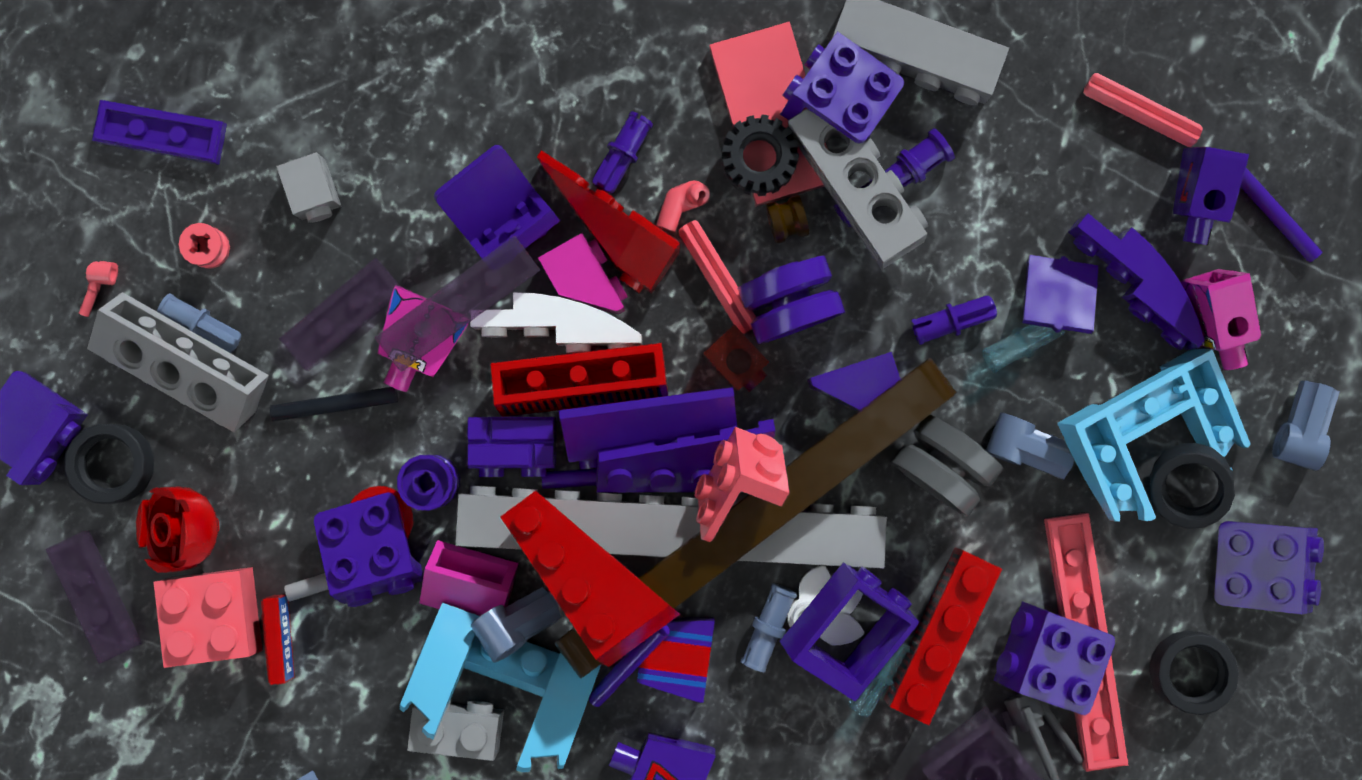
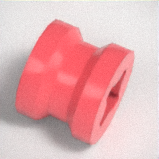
[179,223,230,269]

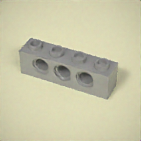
[788,109,928,270]
[87,292,269,433]

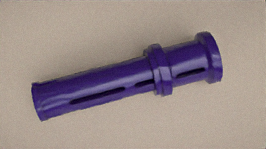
[833,128,955,228]

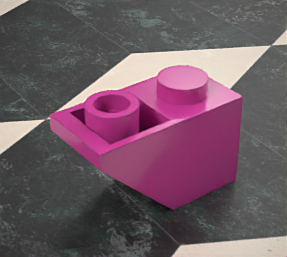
[538,233,628,315]

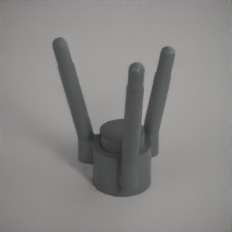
[1001,694,1083,780]

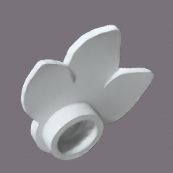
[787,565,864,645]

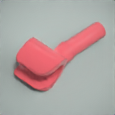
[79,261,118,317]

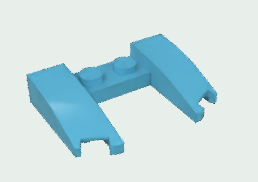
[1057,349,1250,522]
[400,602,601,772]

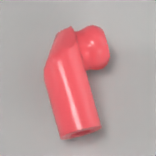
[656,180,710,233]

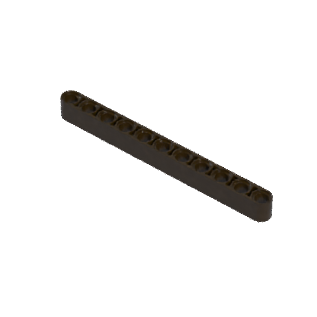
[554,358,957,679]

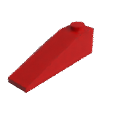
[537,150,680,294]

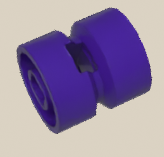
[397,455,461,511]

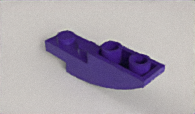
[1068,213,1205,350]

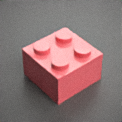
[154,567,263,668]

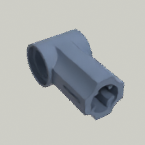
[1272,380,1340,471]
[985,413,1075,479]
[470,587,562,663]

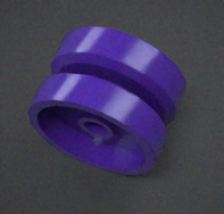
[737,255,845,345]

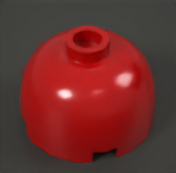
[136,487,219,573]

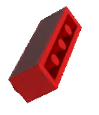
[491,343,669,417]
[884,547,1002,726]

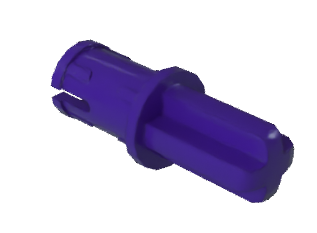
[593,111,653,194]
[911,295,997,345]

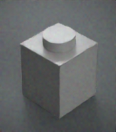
[276,152,342,223]

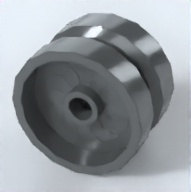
[890,414,1003,517]

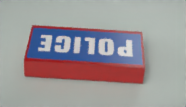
[261,594,295,685]

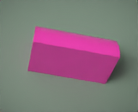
[419,540,519,616]

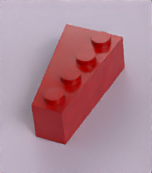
[500,491,680,667]

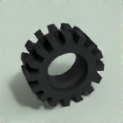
[721,115,799,196]

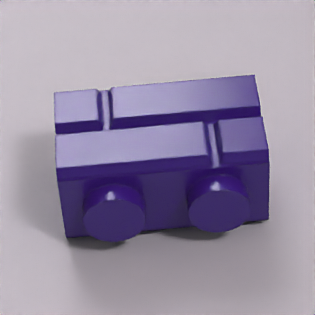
[468,417,556,477]

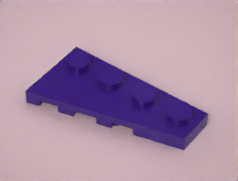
[596,419,776,493]

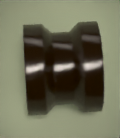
[765,195,809,244]

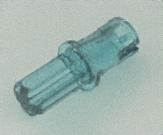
[981,325,1065,373]
[849,643,912,717]

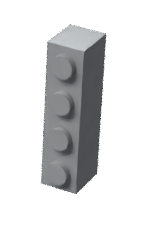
[832,0,1009,105]

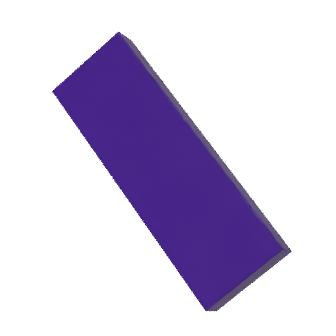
[92,100,227,165]

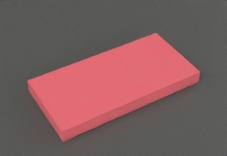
[709,21,828,206]

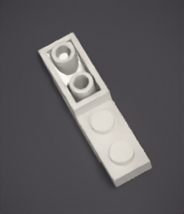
[470,292,642,354]

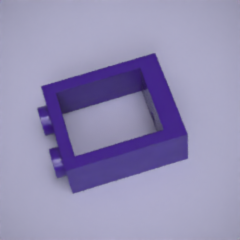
[780,562,920,701]

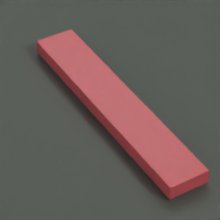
[1044,513,1129,772]

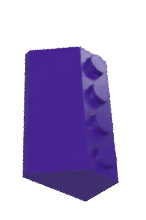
[559,387,737,470]

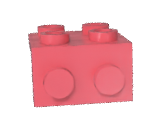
[694,427,790,542]

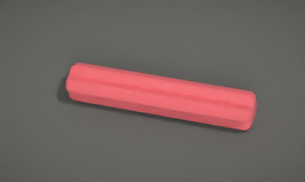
[1083,73,1203,147]
[679,220,756,334]

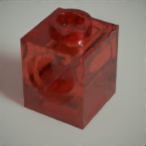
[703,325,769,393]

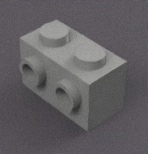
[407,700,504,761]

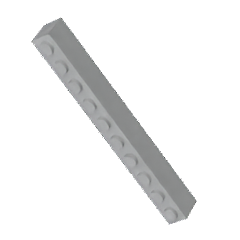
[456,486,887,568]

